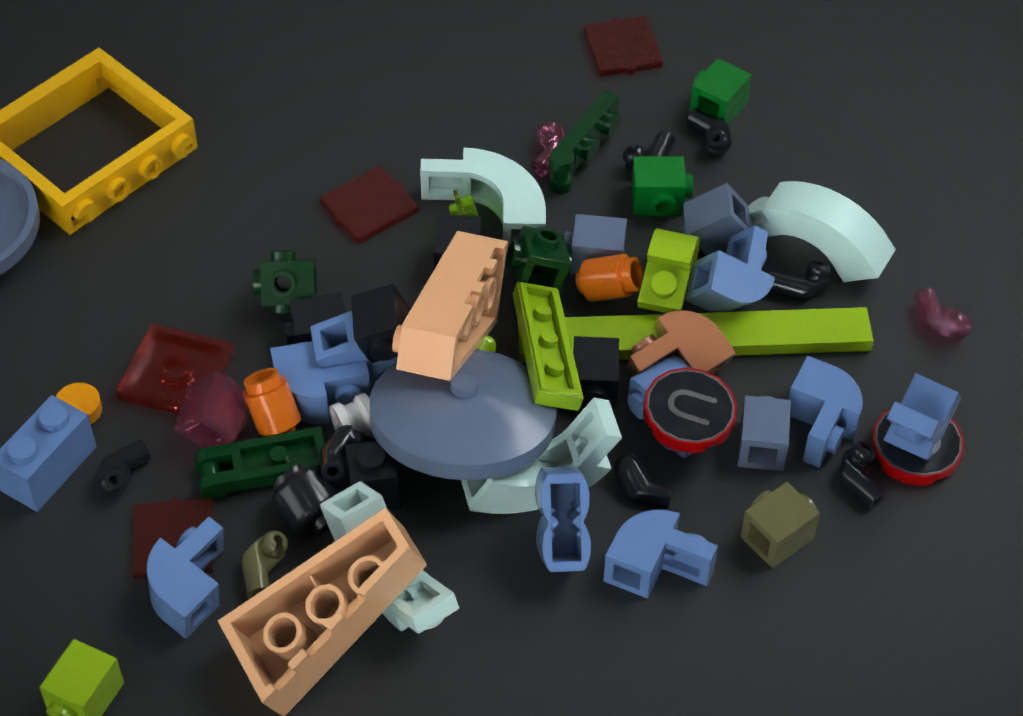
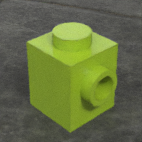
[39,639,124,716]

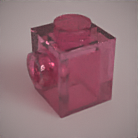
[173,371,248,448]

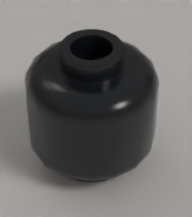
[272,464,340,536]

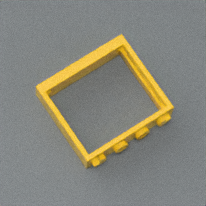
[0,47,198,235]

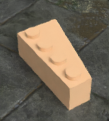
[392,231,508,381]
[218,507,427,716]

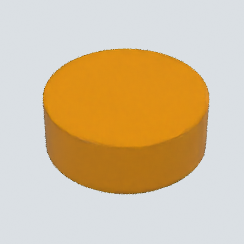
[56,383,102,424]

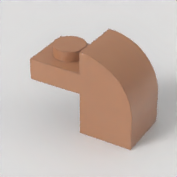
[627,311,736,377]

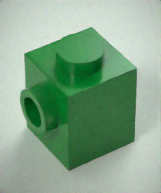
[689,58,752,125]
[631,156,693,216]

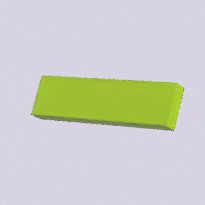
[512,282,584,411]

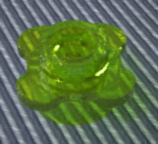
[448,189,479,216]

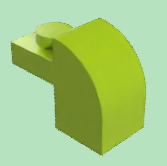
[637,228,700,313]

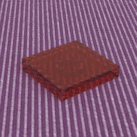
[116,323,235,421]

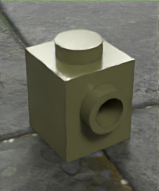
[740,482,820,569]

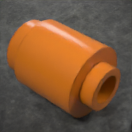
[576,254,644,302]
[243,368,301,436]

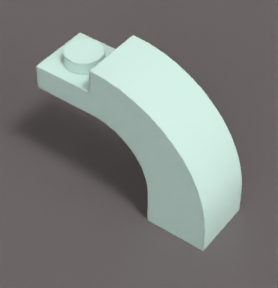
[420,148,546,252]
[749,181,895,282]
[461,398,622,514]
[319,481,460,634]

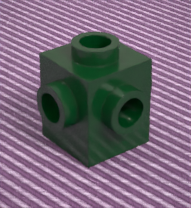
[506,226,572,292]
[253,250,317,313]

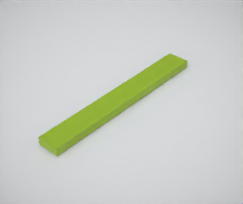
[517,307,874,363]

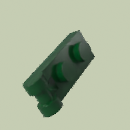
[549,90,621,194]
[194,426,325,501]

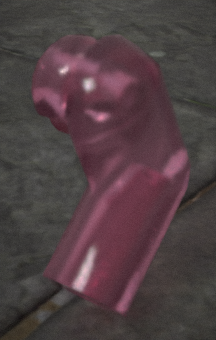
[531,121,565,177]
[915,288,972,339]

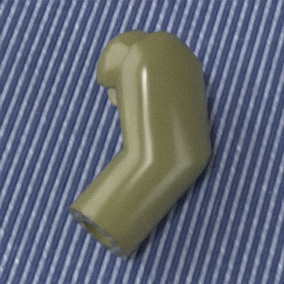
[241,530,288,599]

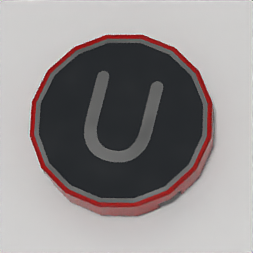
[643,367,737,453]
[871,407,964,486]

